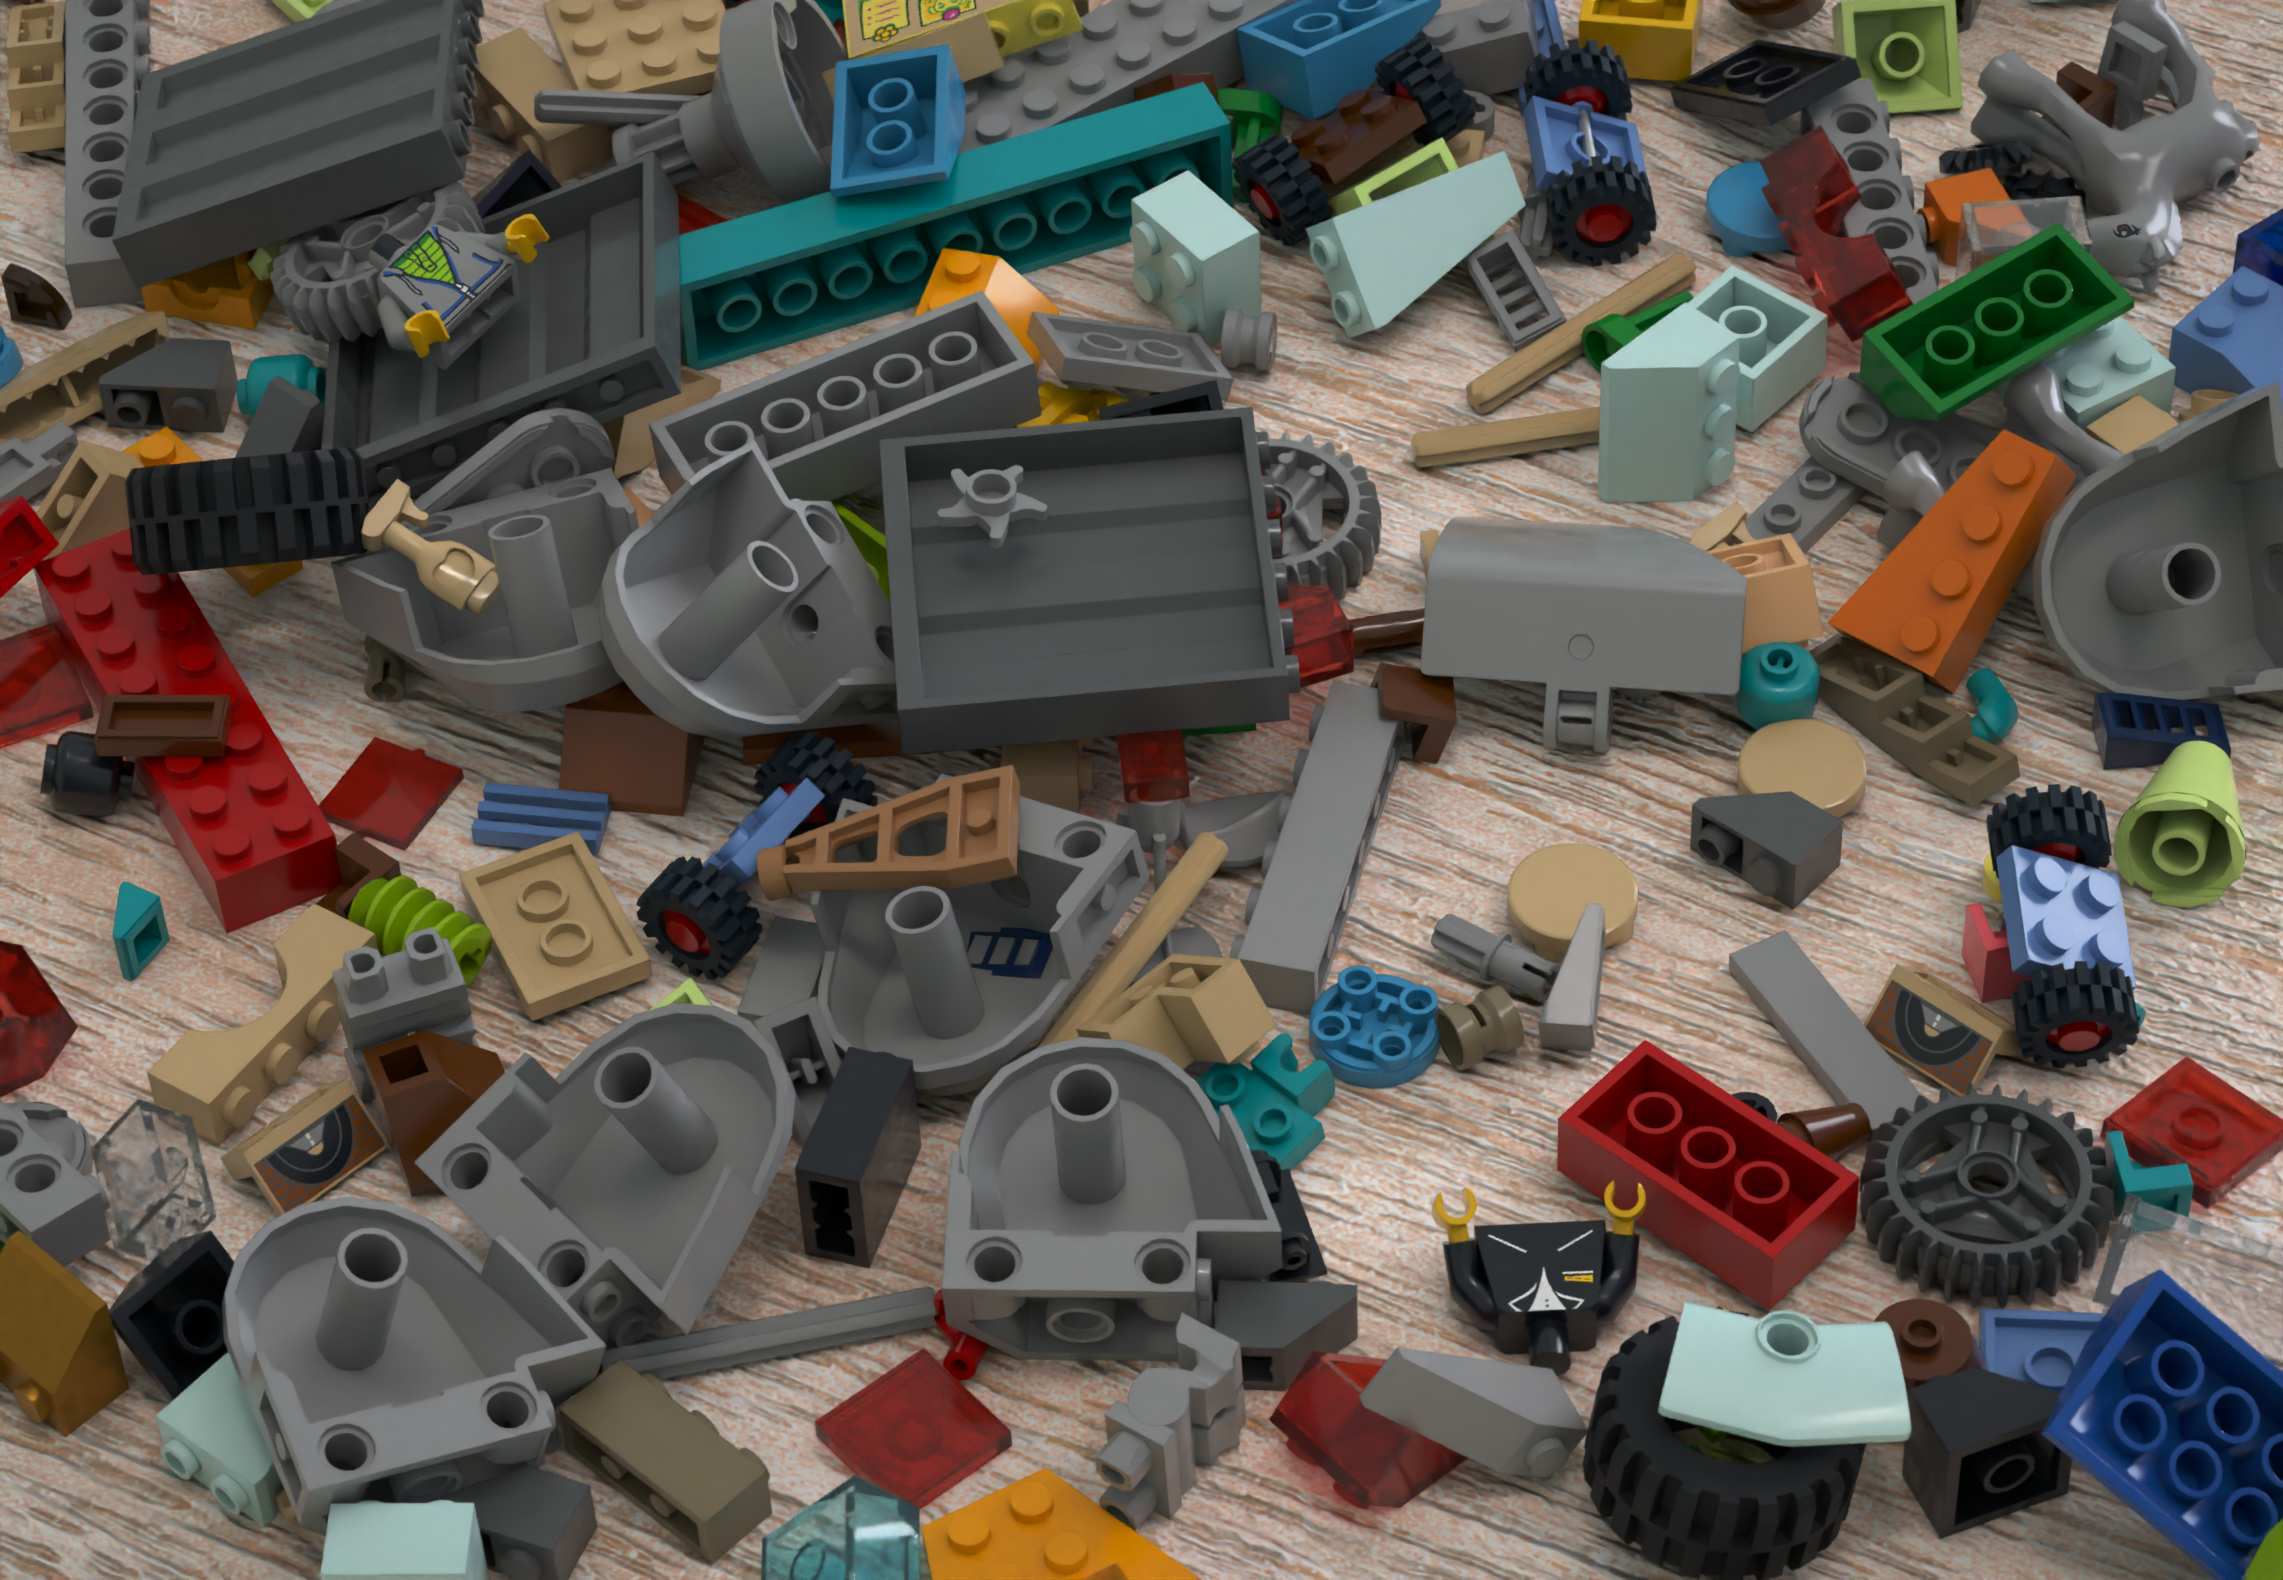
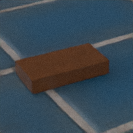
[94,695,233,757]

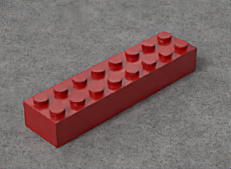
[33,528,342,934]

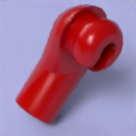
[933,1289,989,1381]

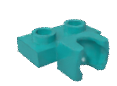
[1196,1034,1335,1171]

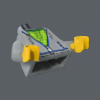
[369,214,550,371]

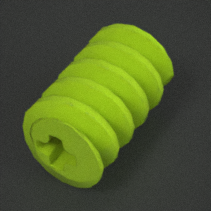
[348,875,492,988]

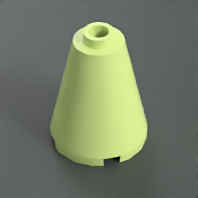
[2114,741,2246,908]

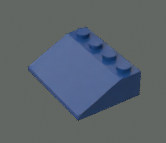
[2041,1269,2283,1580]

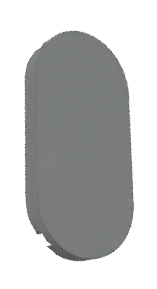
[1799,372,1998,498]
[403,408,614,521]

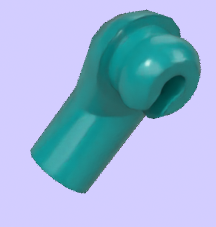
[1966,669,2019,744]

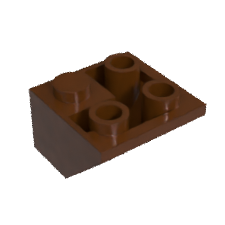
[362,1030,505,1197]

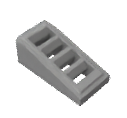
[1462,229,1567,352]
[1539,903,1606,1051]

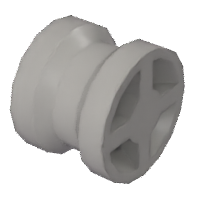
[1221,308,1277,371]

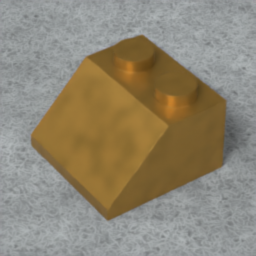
[0,1230,130,1438]

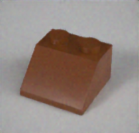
[559,681,705,817]

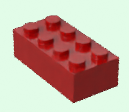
[1557,1040,1859,1310]

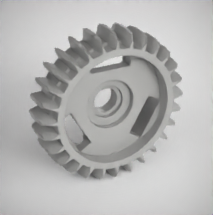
[270,181,485,343]
[1261,430,1382,617]

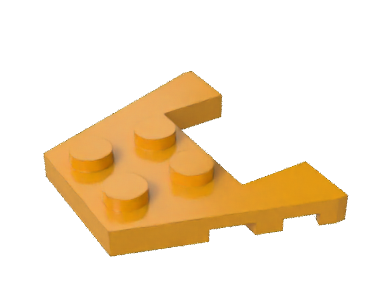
[922,1468,1202,1580]

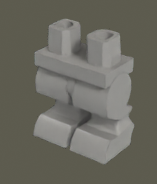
[332,927,479,1103]
[1095,1313,1246,1532]

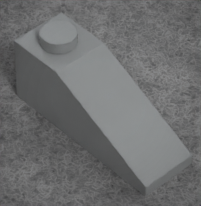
[1359,1347,1588,1479]

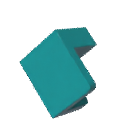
[2104,1131,2194,1236]

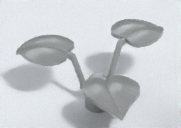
[1116,774,1284,986]

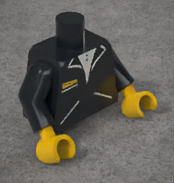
[1432,1181,1646,1376]

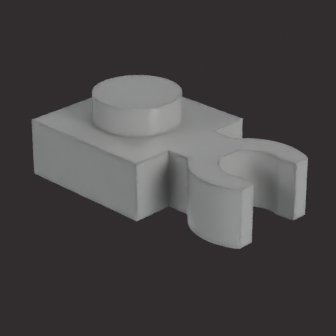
[2097,21,2169,131]

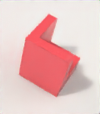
[1961,903,2032,1003]

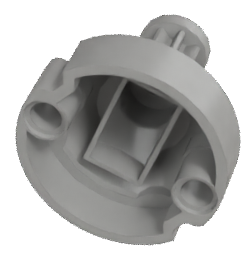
[612,0,849,204]

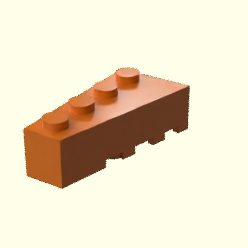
[1828,429,2076,695]

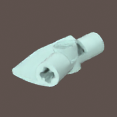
[1658,1300,1911,1447]

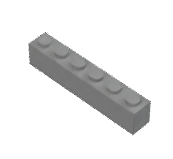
[1229,681,1407,1015]

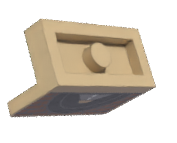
[1864,964,2021,1096]
[220,1079,388,1216]

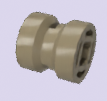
[1434,985,1524,1071]

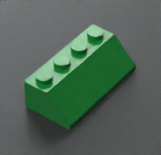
[1859,222,2135,421]

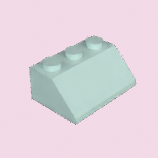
[1598,302,1740,503]

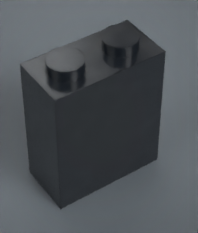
[795,1047,921,1268]

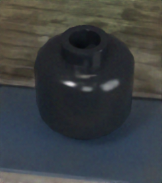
[40,731,135,818]

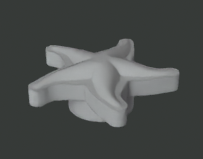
[937,465,1048,549]

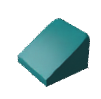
[113,881,170,982]

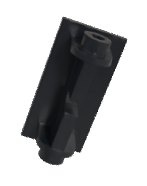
[1251,1150,1327,1283]

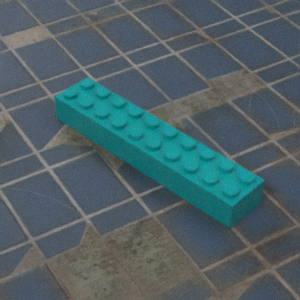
[679,82,1233,371]

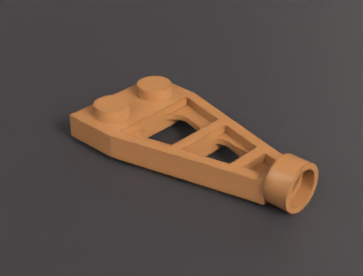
[757,765,1020,901]

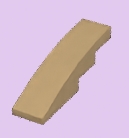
[6,1,66,153]

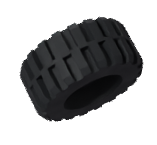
[125,447,369,575]
[1583,1311,1867,1580]

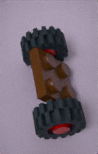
[1232,37,1475,247]

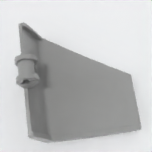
[1420,516,1747,752]

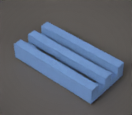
[471,783,612,856]

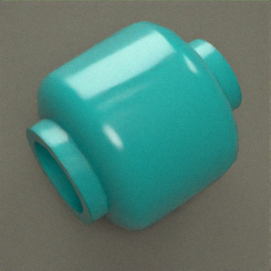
[237,354,327,420]
[1735,642,1820,730]

